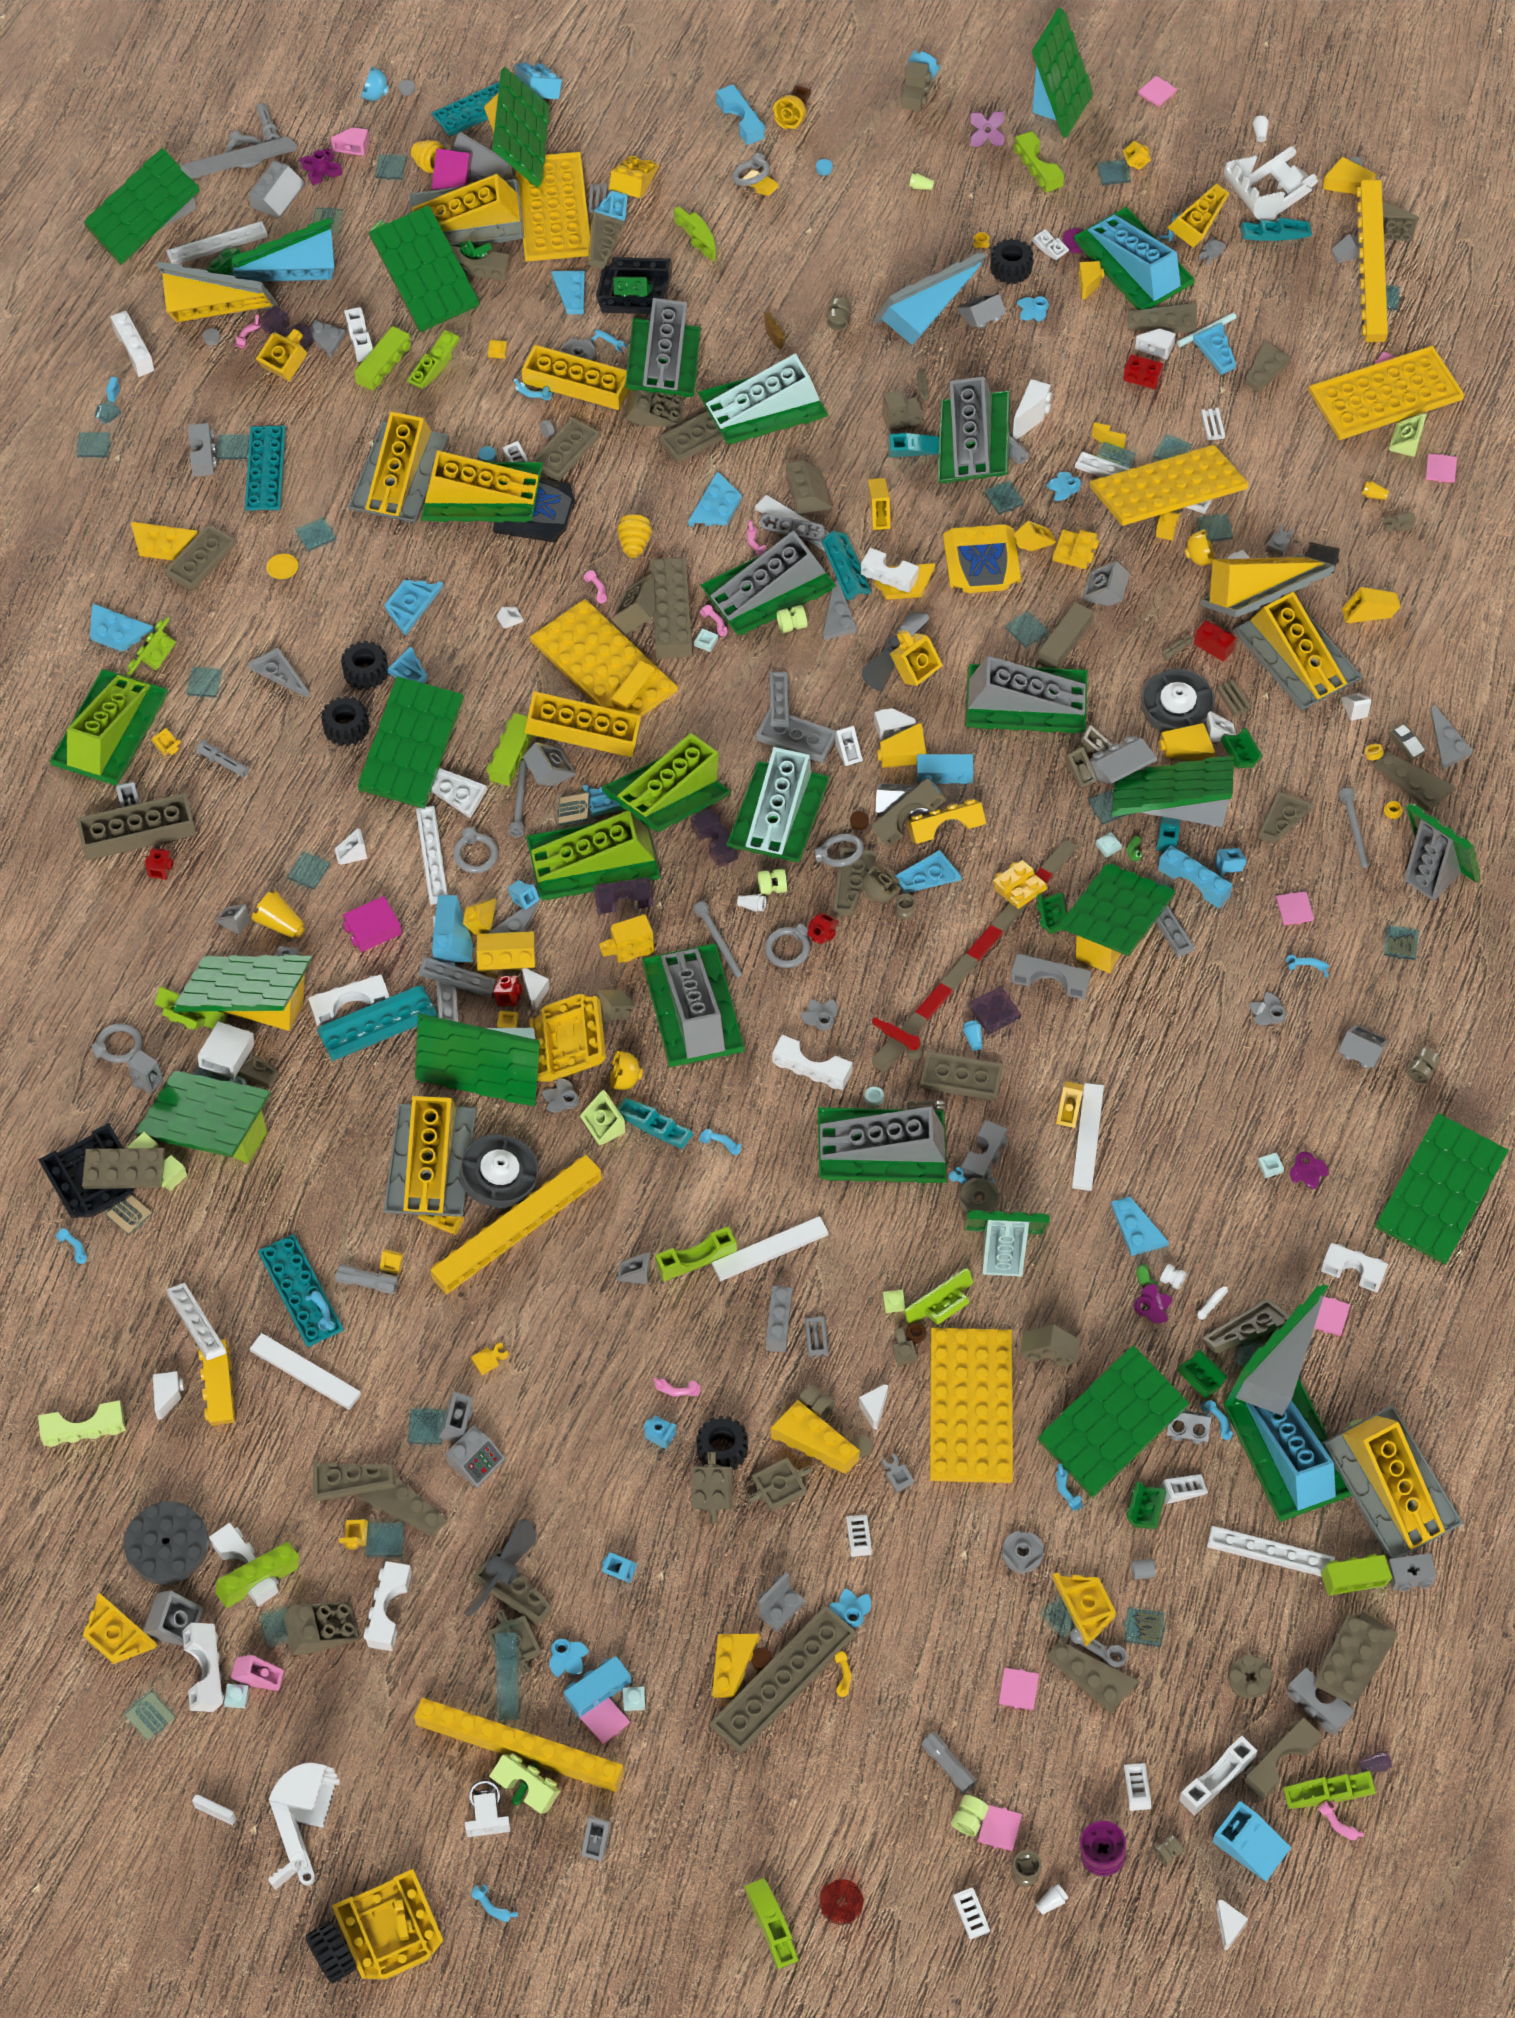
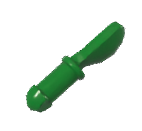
[512,1764,539,1806]

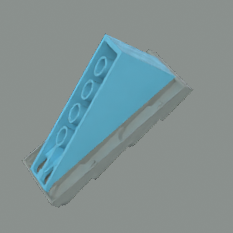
[872,252,987,345]

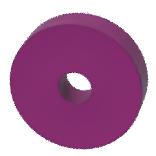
[1062,228,1084,253]

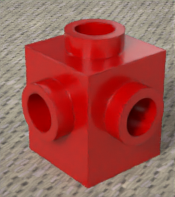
[145,849,174,880]
[807,912,839,944]
[493,976,523,1006]

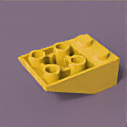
[609,156,659,198]

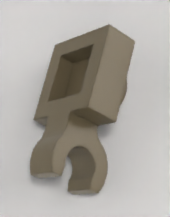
[1383,513,1416,532]
[892,1328,918,1366]

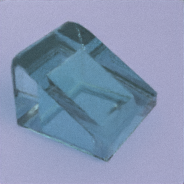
[95,402,122,424]

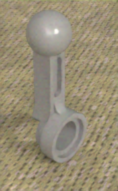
[1070,1628,1127,1667]

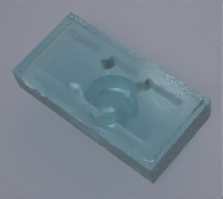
[1097,442,1136,468]

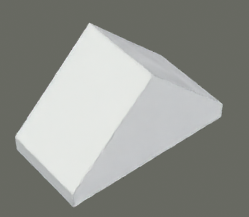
[1341,693,1371,721]
[1205,711,1236,743]
[835,725,863,766]
[335,828,367,865]
[522,968,550,1010]
[859,1384,888,1430]
[1216,1900,1248,1950]

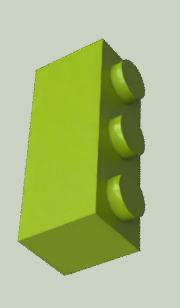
[1321,1554,1392,1596]

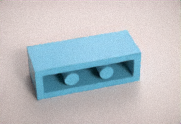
[917,754,973,784]
[564,1656,632,1719]

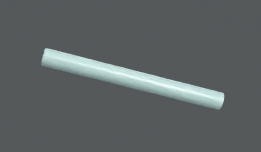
[1177,312,1237,347]

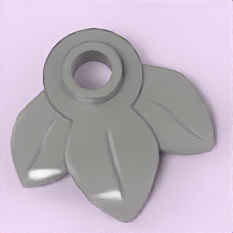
[1249,992,1286,1026]
[801,999,838,1031]
[542,1078,579,1113]

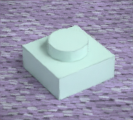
[694,629,718,652]
[1095,832,1122,858]
[1257,1153,1284,1178]
[224,1684,249,1708]
[623,1687,645,1711]

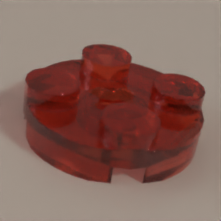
[820,1879,864,1925]

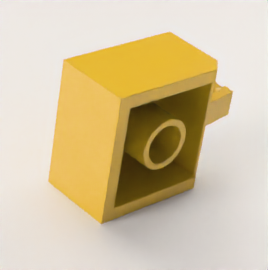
[256,329,308,382]
[890,630,943,686]
[599,914,654,963]

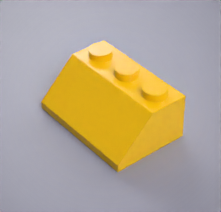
[477,931,536,972]

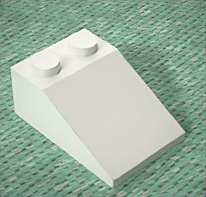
[1013,379,1053,441]

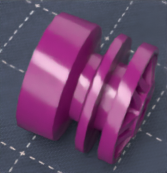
[1080,1821,1126,1876]

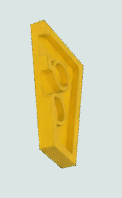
[712,1634,761,1698]

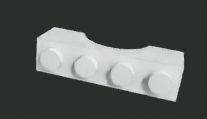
[110,311,154,377]
[308,974,389,1026]
[772,1035,853,1090]
[209,1523,279,1607]
[364,1561,412,1651]
[182,1623,224,1712]
[1179,1736,1257,1816]

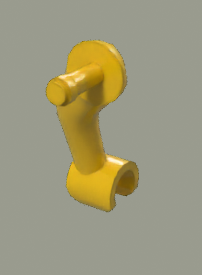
[834,1651,852,1697]

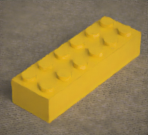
[522,345,629,410]
[524,691,641,758]

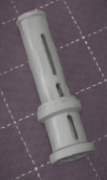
[256,103,280,142]
[196,740,249,778]

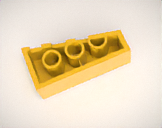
[1167,183,1230,248]
[198,1339,236,1426]
[770,1400,860,1474]

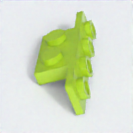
[126,616,176,676]
[155,987,227,1030]
[904,1268,974,1325]

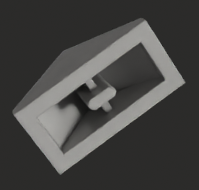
[1331,233,1361,263]
[116,781,140,808]
[215,904,250,935]
[617,1253,651,1284]
[581,1815,612,1861]

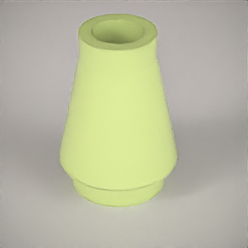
[909,173,934,191]

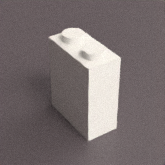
[198,1022,254,1079]

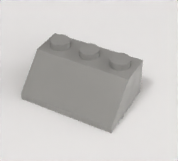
[249,160,305,218]
[1089,735,1158,784]
[876,783,930,816]

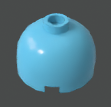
[907,50,941,80]
[360,66,389,101]

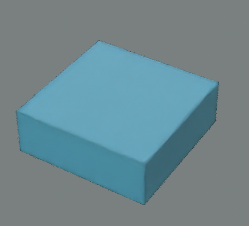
[106,377,120,402]

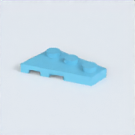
[551,271,585,314]
[1193,323,1236,375]
[895,850,961,894]
[1111,1197,1169,1256]

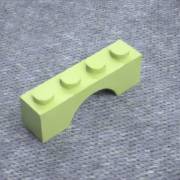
[38,1400,126,1447]

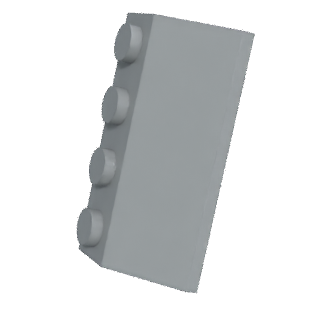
[451,132,512,182]

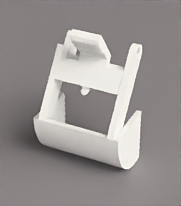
[1224,147,1318,221]
[269,1763,341,1890]

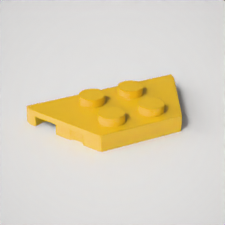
[131,522,198,561]
[873,563,935,600]
[1052,1573,1117,1646]
[83,1593,157,1664]

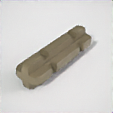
[916,371,929,401]
[1161,634,1193,660]
[907,1100,945,1111]

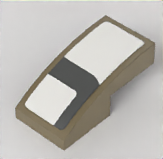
[1388,723,1427,761]

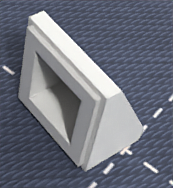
[497,607,523,628]

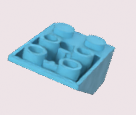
[514,62,562,99]
[1212,1801,1291,1882]

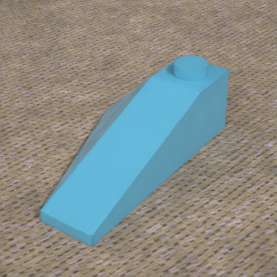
[432,895,473,962]

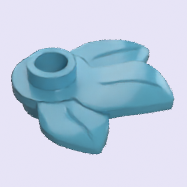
[1017,296,1049,322]
[1046,472,1081,501]
[830,1589,871,1628]
[549,1639,589,1677]

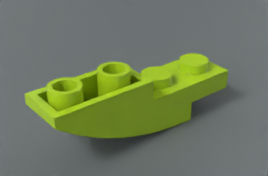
[674,206,716,262]
[407,330,460,389]
[744,1878,799,1970]

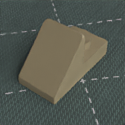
[1081,725,1112,754]
[1066,747,1098,788]

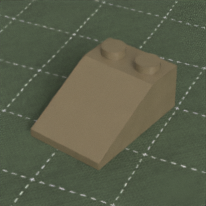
[611,574,656,634]

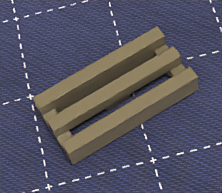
[1216,679,1251,716]

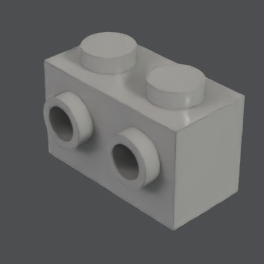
[127,1050,163,1094]
[439,1392,473,1443]

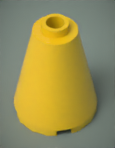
[251,889,305,939]

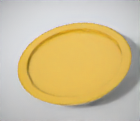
[266,554,298,579]

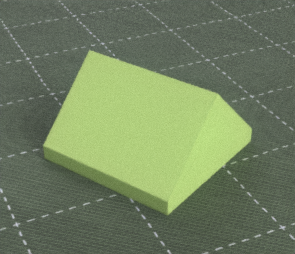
[1389,413,1426,457]
[580,1090,625,1145]

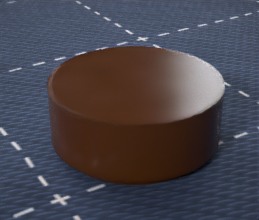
[850,811,869,830]
[906,1322,926,1344]
[751,1648,772,1670]

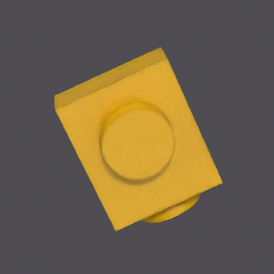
[151,728,181,757]
[339,1519,368,1549]

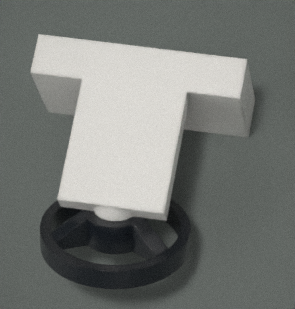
[465,1780,511,1837]

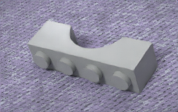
[1011,954,1092,1000]

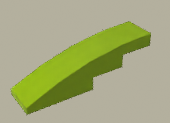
[1283,1771,1377,1809]

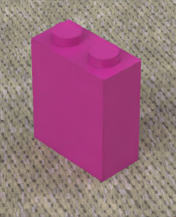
[432,148,473,190]
[342,896,402,952]

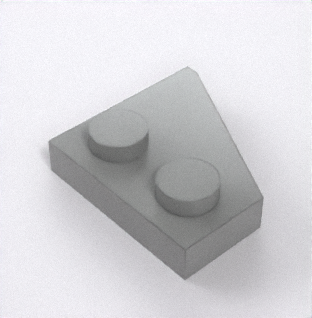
[307,320,346,358]

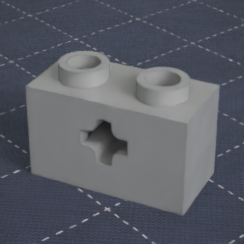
[1388,1553,1437,1591]

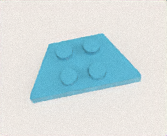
[688,472,742,526]
[384,580,443,635]
[90,604,155,652]

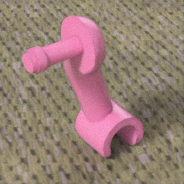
[235,314,262,348]
[747,520,766,557]
[583,570,607,604]
[700,605,728,637]
[654,1378,701,1397]
[1319,1801,1364,1841]

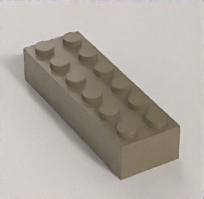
[650,557,692,659]
[76,793,196,861]

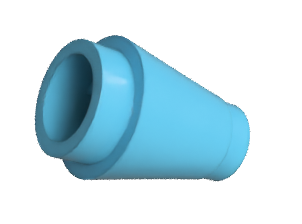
[963,1021,983,1051]

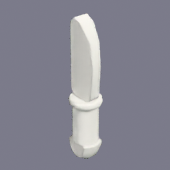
[1197,1287,1228,1320]

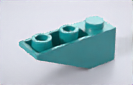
[887,433,939,458]
[1156,816,1180,852]

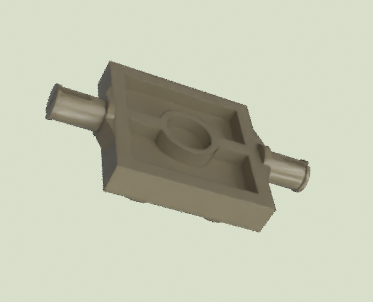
[691,1452,733,1523]
[746,1457,812,1512]
[486,1609,542,1677]

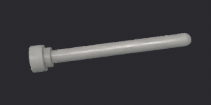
[509,760,527,837]
[1339,788,1369,868]
[693,901,742,978]

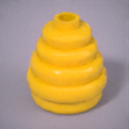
[411,140,447,173]
[617,514,652,558]

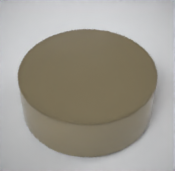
[852,1435,873,1457]

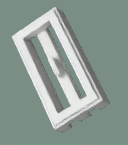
[1201,408,1225,440]
[192,1794,236,1826]

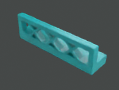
[821,531,872,600]

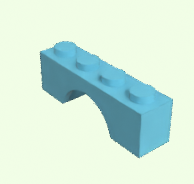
[716,84,766,145]
[1158,845,1233,909]

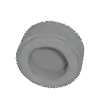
[398,80,415,96]
[203,328,221,345]
[539,420,555,438]

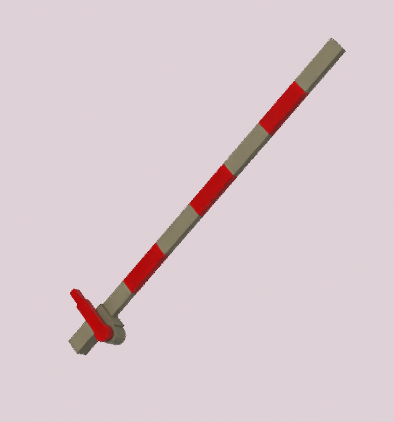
[872,840,1077,1073]

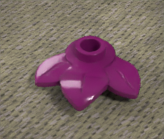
[1290,1152,1329,1190]
[1134,1284,1173,1323]

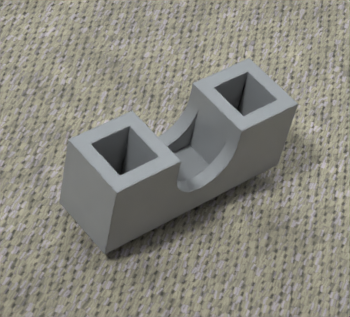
[188,423,217,477]
[961,1120,1009,1180]
[766,1286,792,1353]
[1286,1668,1354,1735]

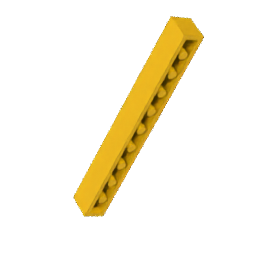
[1356,180,1388,342]
[430,1155,602,1295]
[414,1697,624,1793]

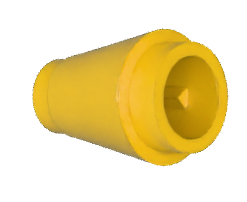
[1361,481,1389,500]

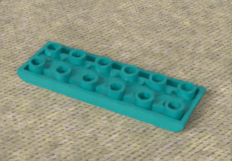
[431,74,517,136]
[245,426,286,511]
[317,986,438,1061]
[258,1234,344,1348]

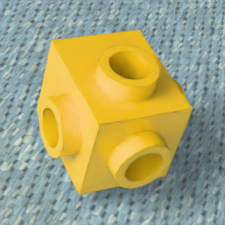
[1123,141,1151,170]

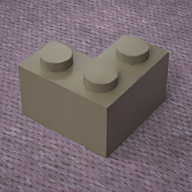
[901,61,931,112]
[883,390,923,432]
[594,989,636,1032]
[1020,1324,1080,1366]

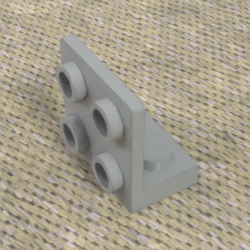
[758,1572,805,1632]

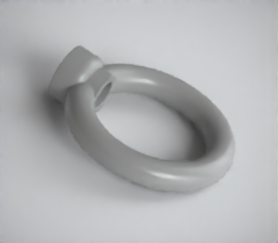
[226,131,262,168]
[732,153,770,186]
[453,827,498,873]
[814,834,864,867]
[765,923,810,968]
[91,1024,143,1063]

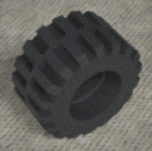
[990,238,1033,284]
[341,641,388,690]
[321,696,369,746]
[696,1416,748,1470]
[306,1921,357,1984]

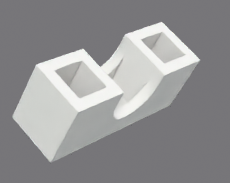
[344,307,373,362]
[861,548,919,593]
[1321,1243,1388,1293]

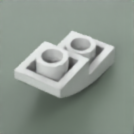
[1032,229,1069,260]

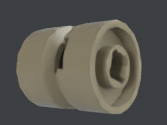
[826,297,851,330]
[1406,1048,1441,1084]
[798,1384,835,1420]
[1012,1850,1041,1887]

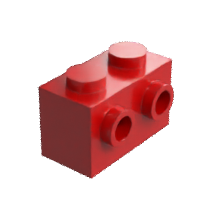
[1123,354,1164,389]
[1194,620,1236,662]

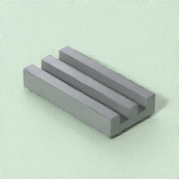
[588,184,607,213]
[804,1317,828,1358]

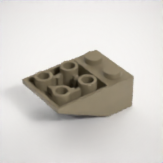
[1382,201,1418,241]
[625,390,684,427]
[283,1601,359,1655]

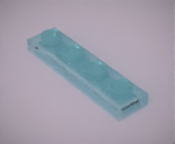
[495,1632,520,1720]

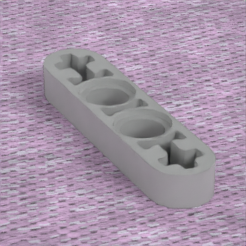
[760,514,827,541]

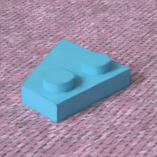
[594,191,628,221]
[388,647,428,683]
[583,785,624,817]

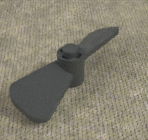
[862,612,929,690]
[464,1519,536,1616]

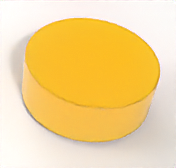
[1364,744,1384,760]

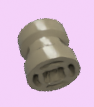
[896,894,915,919]
[1153,1834,1184,1865]

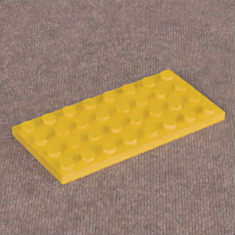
[516,152,590,262]
[1308,346,1465,440]
[1090,445,1248,526]
[530,599,678,717]
[930,1328,1013,1483]

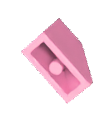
[331,127,370,156]
[231,1655,284,1691]

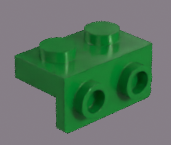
[459,240,492,259]
[206,248,241,275]
[613,277,652,297]
[1220,728,1262,769]
[1036,892,1068,934]
[1177,1349,1227,1398]
[1126,1482,1166,1529]

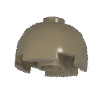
[863,866,901,903]

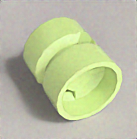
[777,605,807,633]
[758,868,787,895]
[951,1795,989,1836]

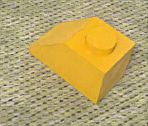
[1078,261,1104,299]
[1156,510,1181,541]
[1013,521,1056,551]
[463,898,497,935]
[1056,1081,1085,1128]

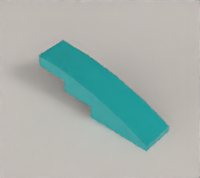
[1240,217,1312,241]
[617,1097,693,1149]

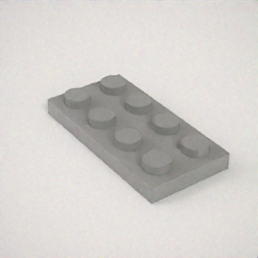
[755,709,836,763]

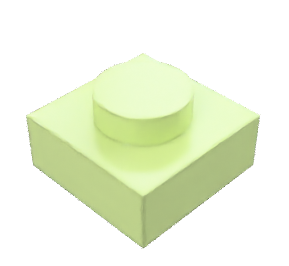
[883,1290,905,1313]

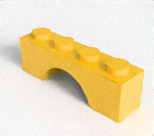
[906,799,986,844]

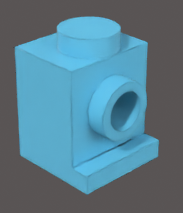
[1215,848,1246,876]
[507,880,540,910]
[643,1415,677,1449]
[602,1552,638,1583]

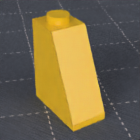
[1323,157,1377,194]
[868,478,890,530]
[1342,587,1401,623]
[877,723,926,768]
[1158,723,1215,761]

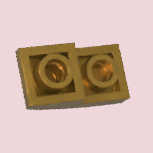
[764,312,786,349]

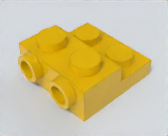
[1052,529,1099,570]
[993,860,1047,909]

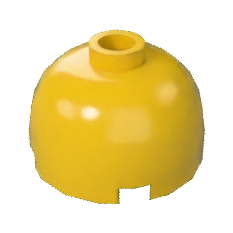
[773,95,806,129]
[1185,529,1215,566]
[610,1051,643,1090]

